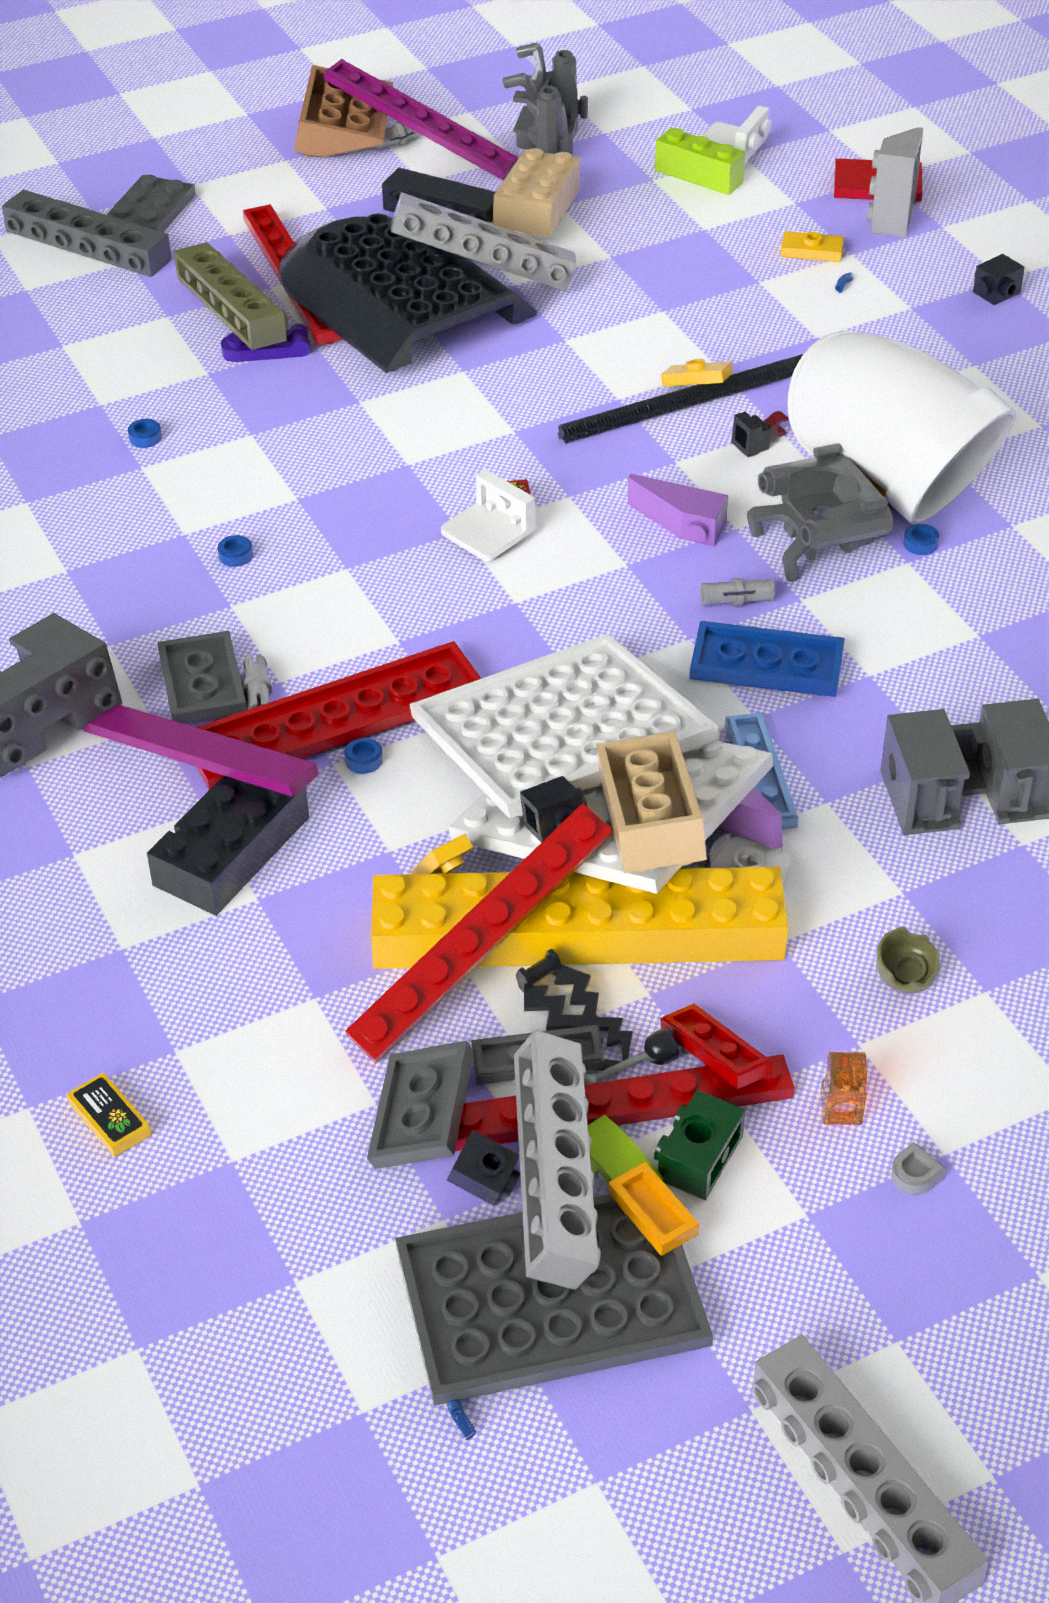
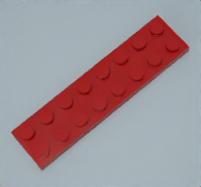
[196,641,482,790]

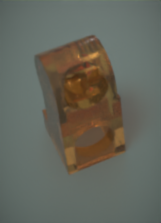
[820,1052,867,1125]

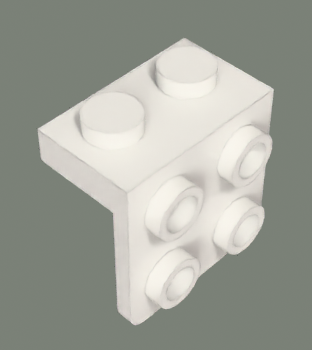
[703,106,771,164]
[441,469,536,561]

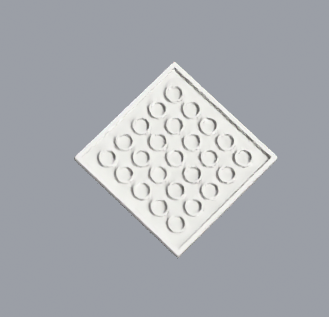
[410,634,719,819]
[448,740,773,894]

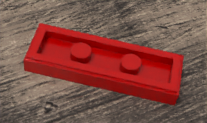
[660,1003,773,1089]

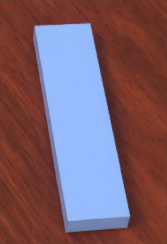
[725,712,799,829]

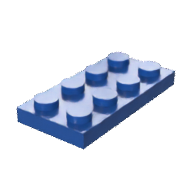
[689,621,845,697]

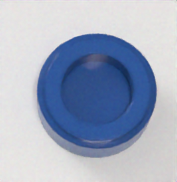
[128,419,162,448]
[903,524,939,555]
[217,535,253,567]
[344,738,383,774]

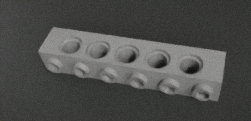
[391,192,577,291]
[514,1030,601,1290]
[752,1334,990,1603]

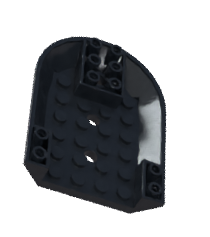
[280,213,537,373]

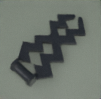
[516,948,633,1070]

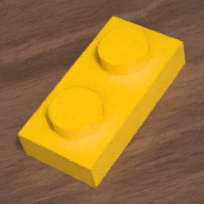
[410,834,473,874]

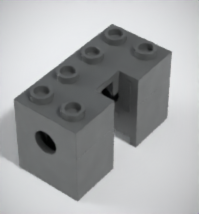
[0,613,123,777]
[880,698,1049,835]

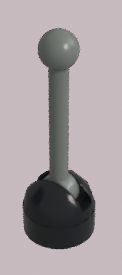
[584,1027,680,1085]

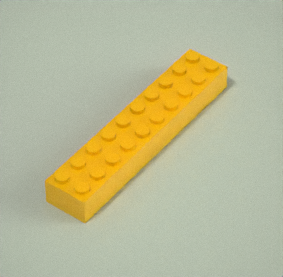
[371,867,788,969]

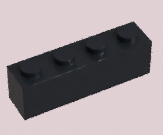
[382,167,496,223]

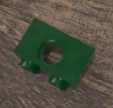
[654,1090,745,1201]

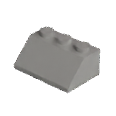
[867,127,924,238]

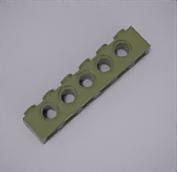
[174,242,288,350]

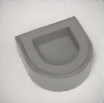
[891,1142,947,1195]

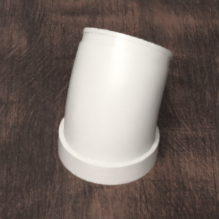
[788,331,1017,525]

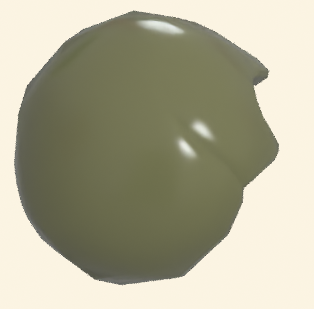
[876,927,940,994]

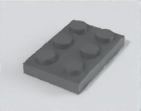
[106,174,196,232]
[157,631,247,724]
[367,1040,474,1169]

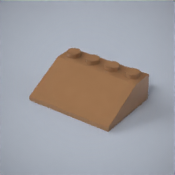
[294,65,394,157]

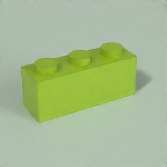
[655,128,745,195]

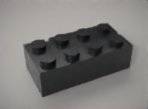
[147,776,309,916]

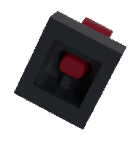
[731,411,789,457]

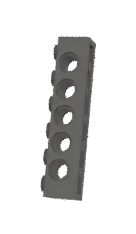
[2,189,172,277]

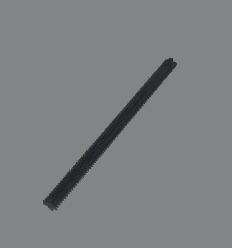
[557,354,803,443]

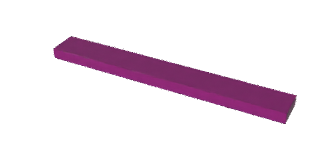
[324,59,519,180]
[82,704,319,797]

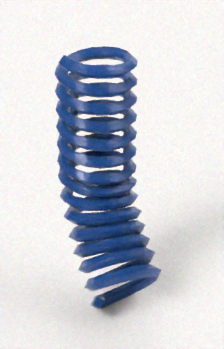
[835,272,853,293]
[447,1399,476,1440]

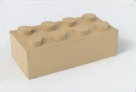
[493,148,581,237]
[596,731,707,874]

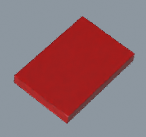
[834,158,923,202]

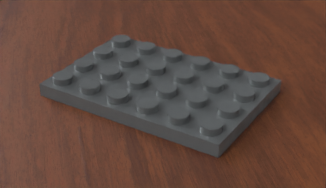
[395,1194,713,1406]

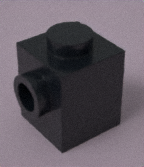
[973,253,1025,306]
[520,776,587,843]
[447,1130,520,1205]

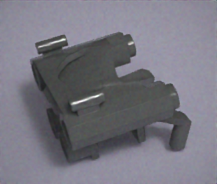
[502,42,588,156]
[747,443,893,582]

